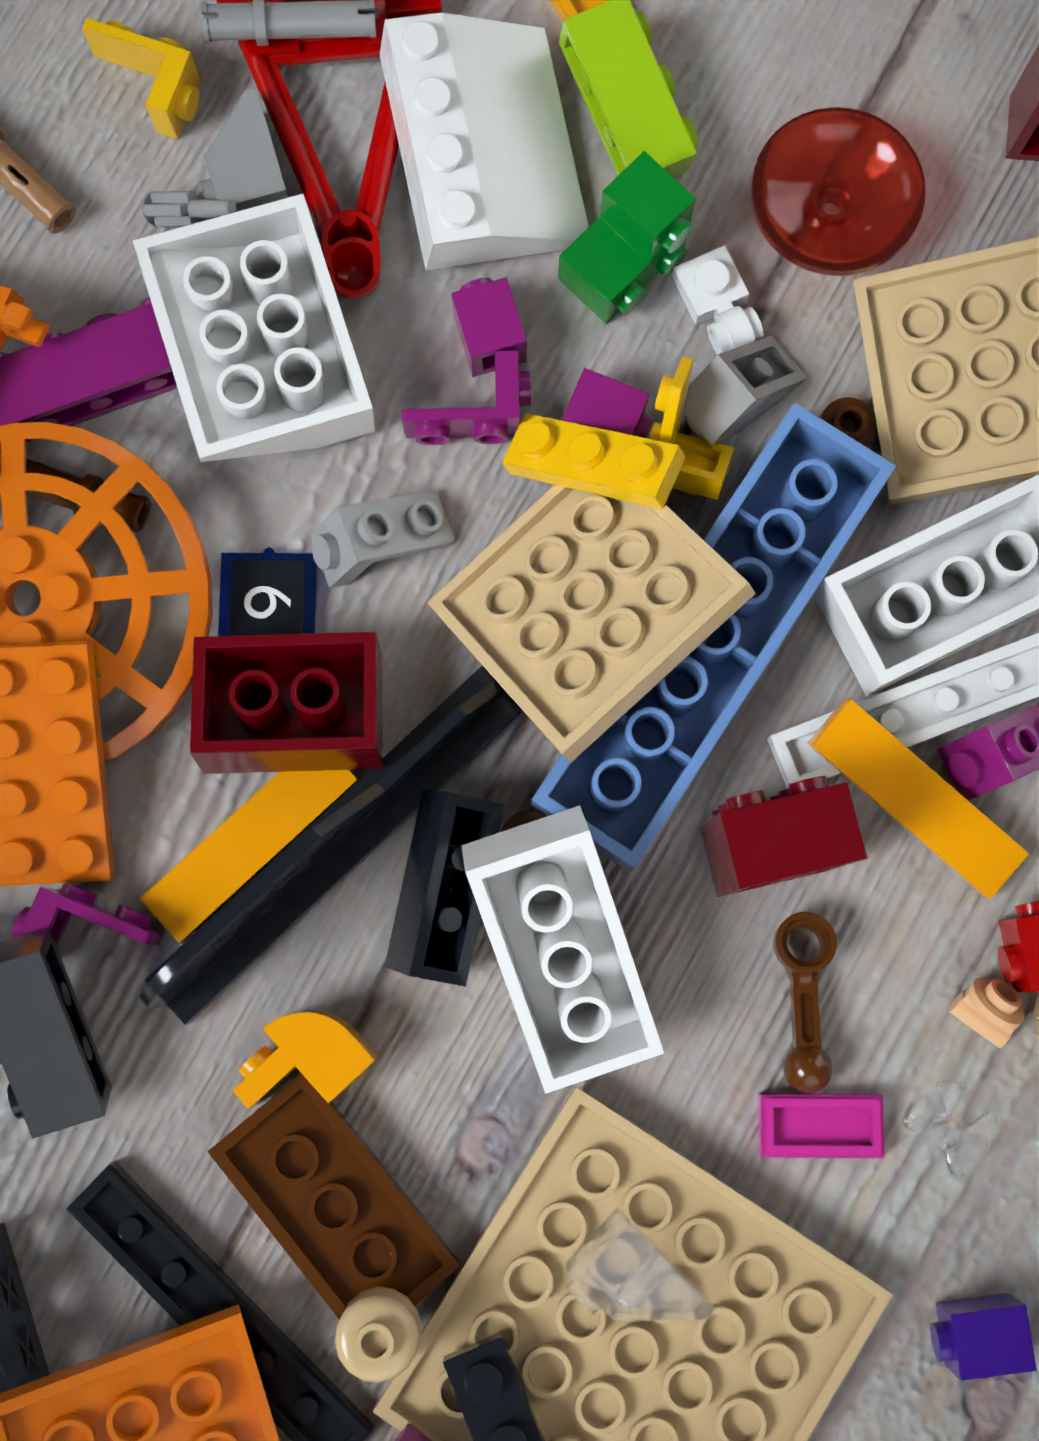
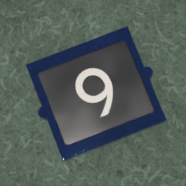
[218,547,318,636]

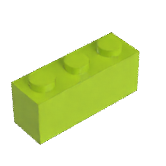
[558,0,698,177]

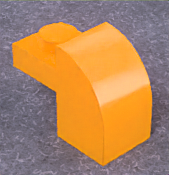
[232,1011,380,1109]

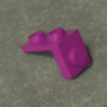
[402,350,531,445]
[937,703,1039,801]
[11,881,164,946]

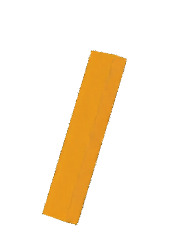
[807,698,1029,900]
[140,770,358,944]

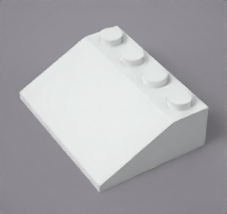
[380,12,589,270]
[133,194,375,462]

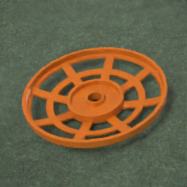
[0,422,213,763]

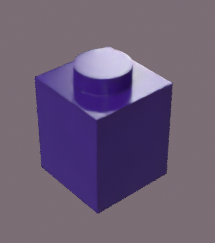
[930,1293,1037,1381]

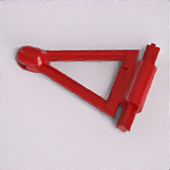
[217,0,442,300]

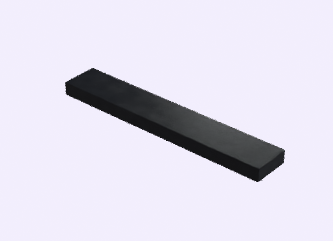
[66,1161,374,1441]

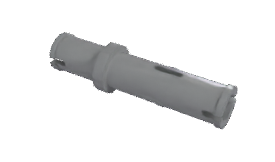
[201,0,376,46]

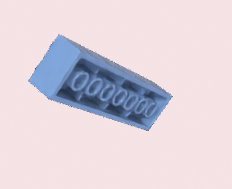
[531,402,896,872]

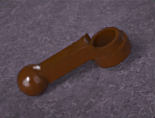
[773,912,837,1093]

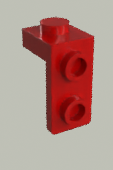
[998,901,1039,993]

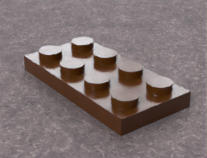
[207,1073,461,1319]

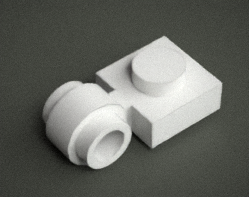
[672,245,764,355]

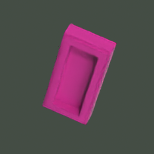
[758,1093,885,1158]

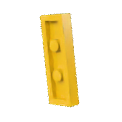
[502,413,686,510]

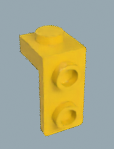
[82,18,201,139]
[649,356,735,500]

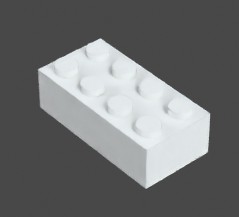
[813,475,1039,697]
[461,805,664,1094]

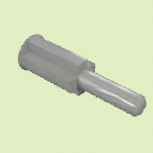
[142,191,236,227]

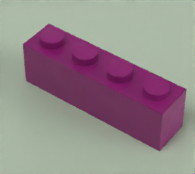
[0,297,177,450]

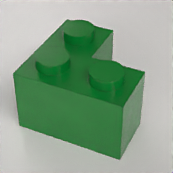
[558,151,696,324]

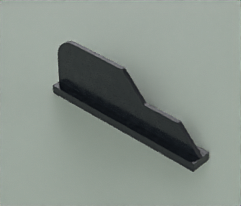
[139,665,523,1025]

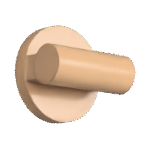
[948,977,1025,1048]

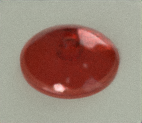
[751,107,926,276]

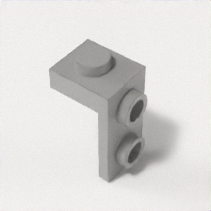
[310,490,455,588]

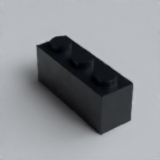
[384,789,504,987]
[0,927,112,1139]

